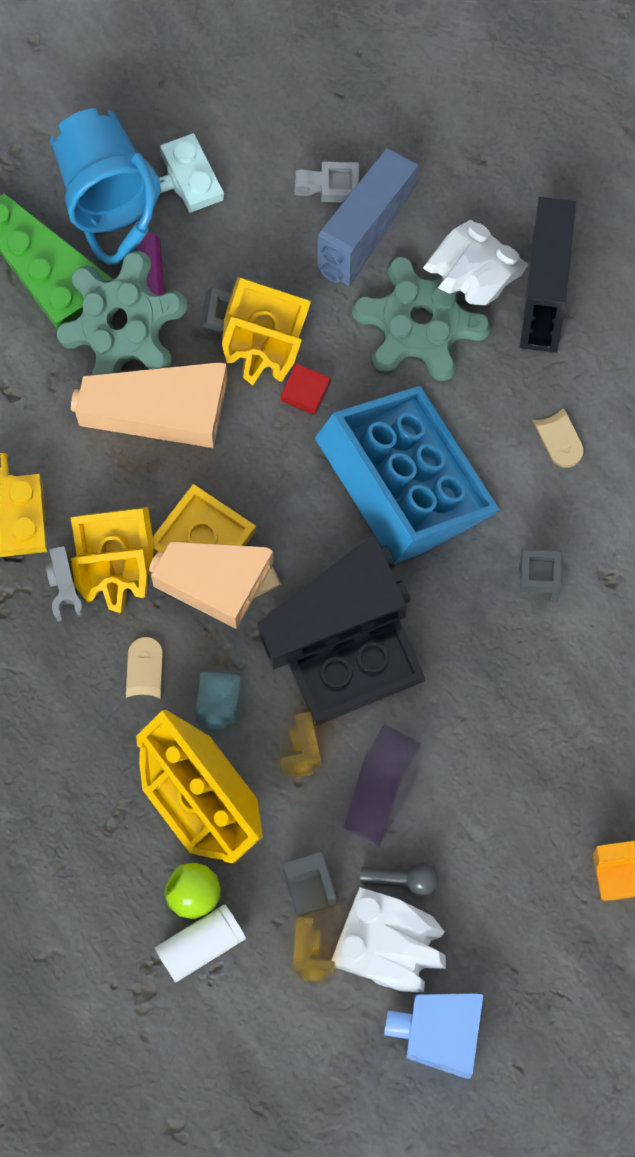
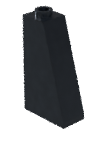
[520,197,576,353]

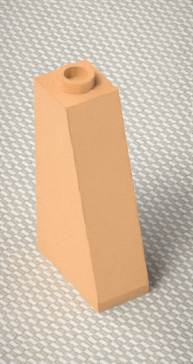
[71,363,228,448]

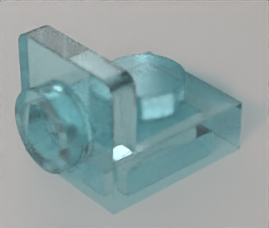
[195,672,241,729]

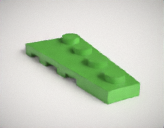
[0,193,113,330]

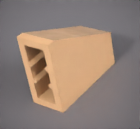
[149,542,274,629]

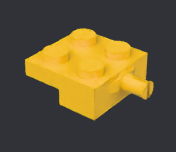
[0,453,47,557]

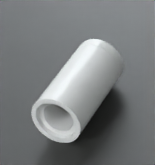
[154,904,246,983]

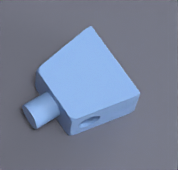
[384,994,483,1079]

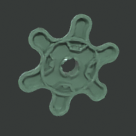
[57,250,188,375]
[352,257,491,382]

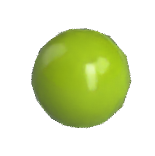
[164,862,221,920]

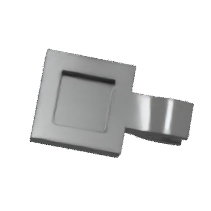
[295,162,359,202]
[45,546,83,622]

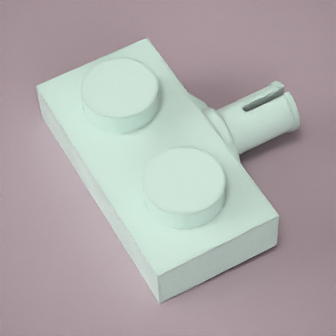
[160,133,224,213]

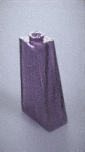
[344,724,421,847]

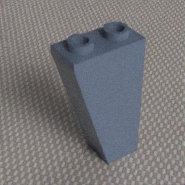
[317,148,419,286]

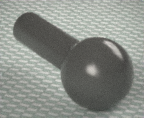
[360,863,438,896]

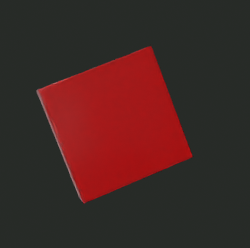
[280,364,331,415]

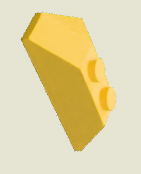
[136,710,263,863]

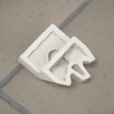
[423,220,528,306]
[330,887,446,992]

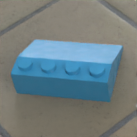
[315,386,500,564]

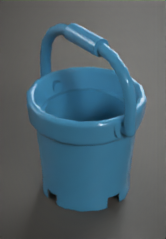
[50,108,161,265]

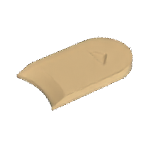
[532,408,584,468]
[126,637,163,699]

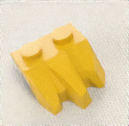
[222,277,311,386]
[70,507,154,613]

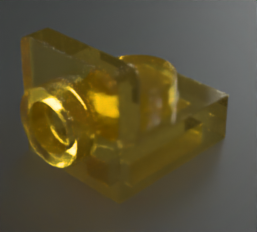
[279,712,322,778]
[293,917,335,982]

